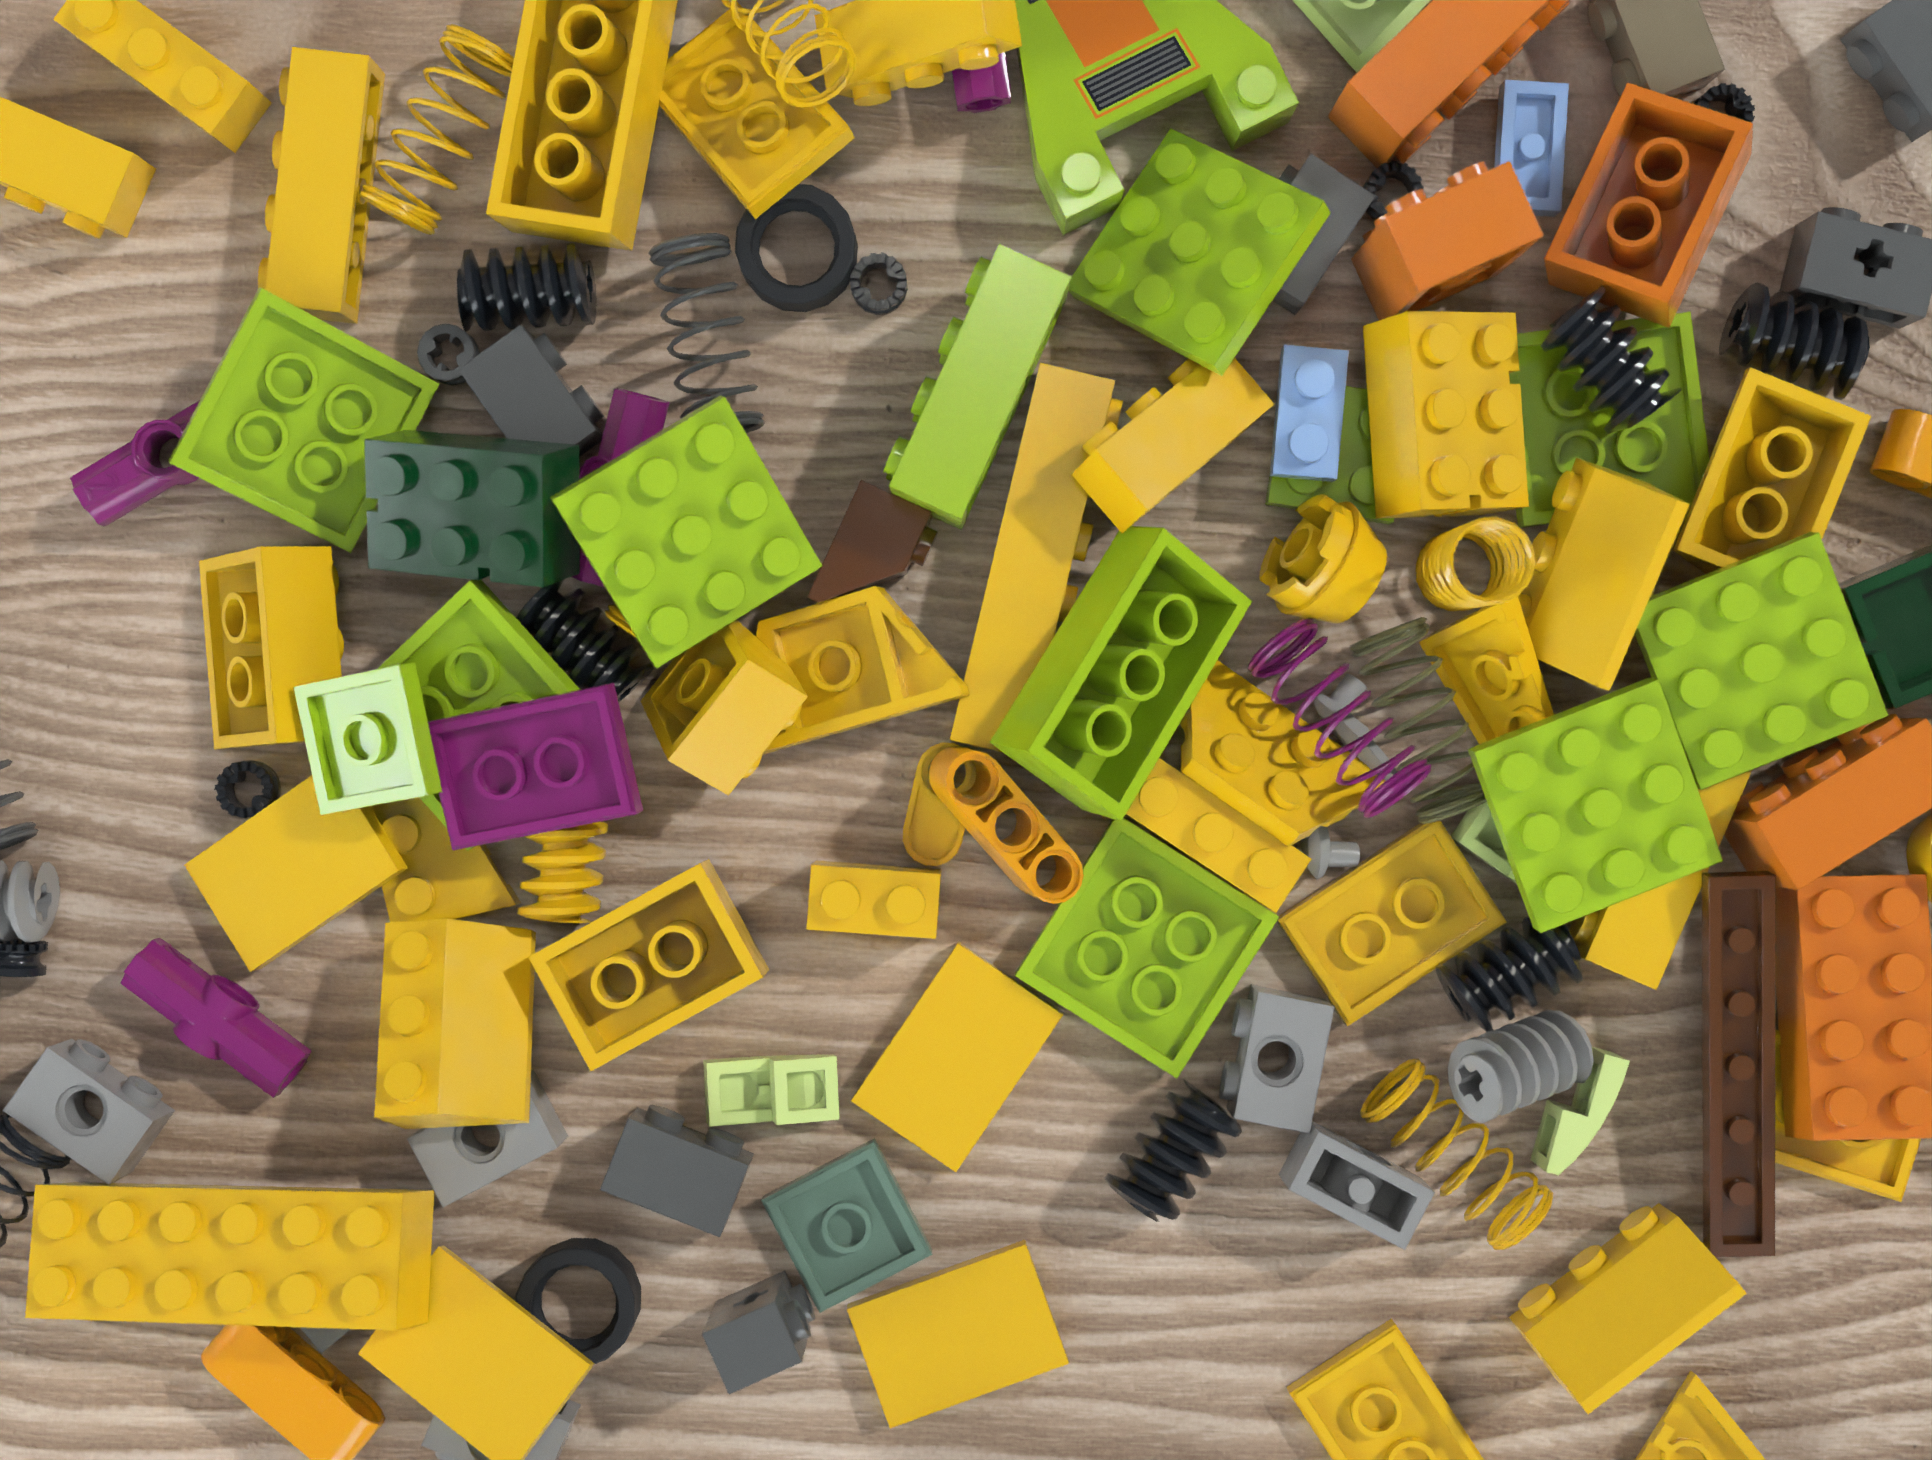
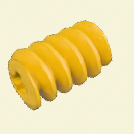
[517,821,608,923]

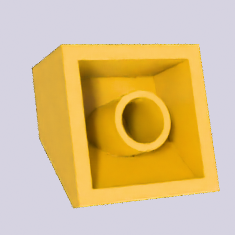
[640,620,808,796]

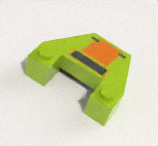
[1015,0,1299,235]

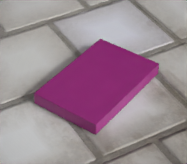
[428,683,643,850]

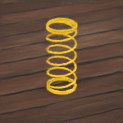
[721,0,856,107]
[359,24,514,235]
[1415,517,1535,611]
[1360,1058,1553,1250]

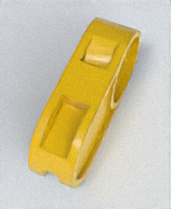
[903,742,976,866]

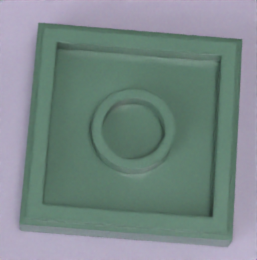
[761,1138,933,1313]

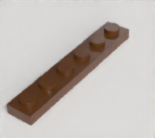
[1702,871,1775,1257]

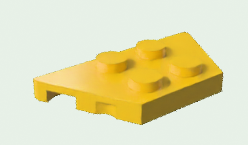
[756,586,970,755]
[1180,660,1386,846]

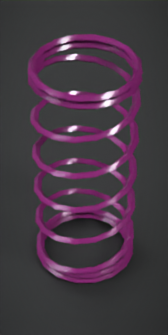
[1248,618,1432,818]

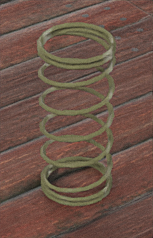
[1349,617,1487,824]

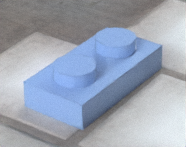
[1494,80,1569,217]
[1270,345,1349,482]

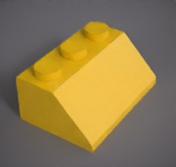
[1673,367,1871,574]
[1518,458,1690,691]
[199,546,344,749]
[374,919,536,1129]
[1509,1203,1747,1414]

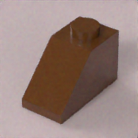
[807,480,938,603]

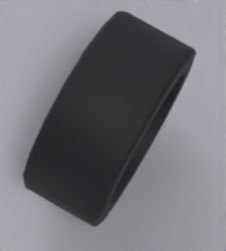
[735,184,858,312]
[515,1238,641,1364]

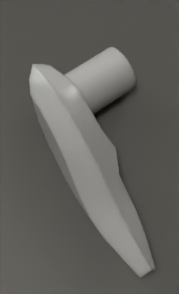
[1314,674,1397,780]
[1300,826,1360,880]

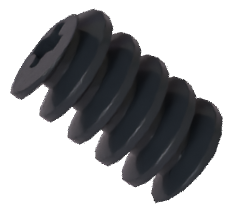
[457,243,597,332]
[1719,282,1870,400]
[1541,285,1682,434]
[516,579,655,702]
[1436,916,1583,1032]
[1104,1079,1242,1222]

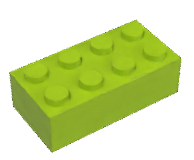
[883,244,1072,530]
[990,526,1252,821]

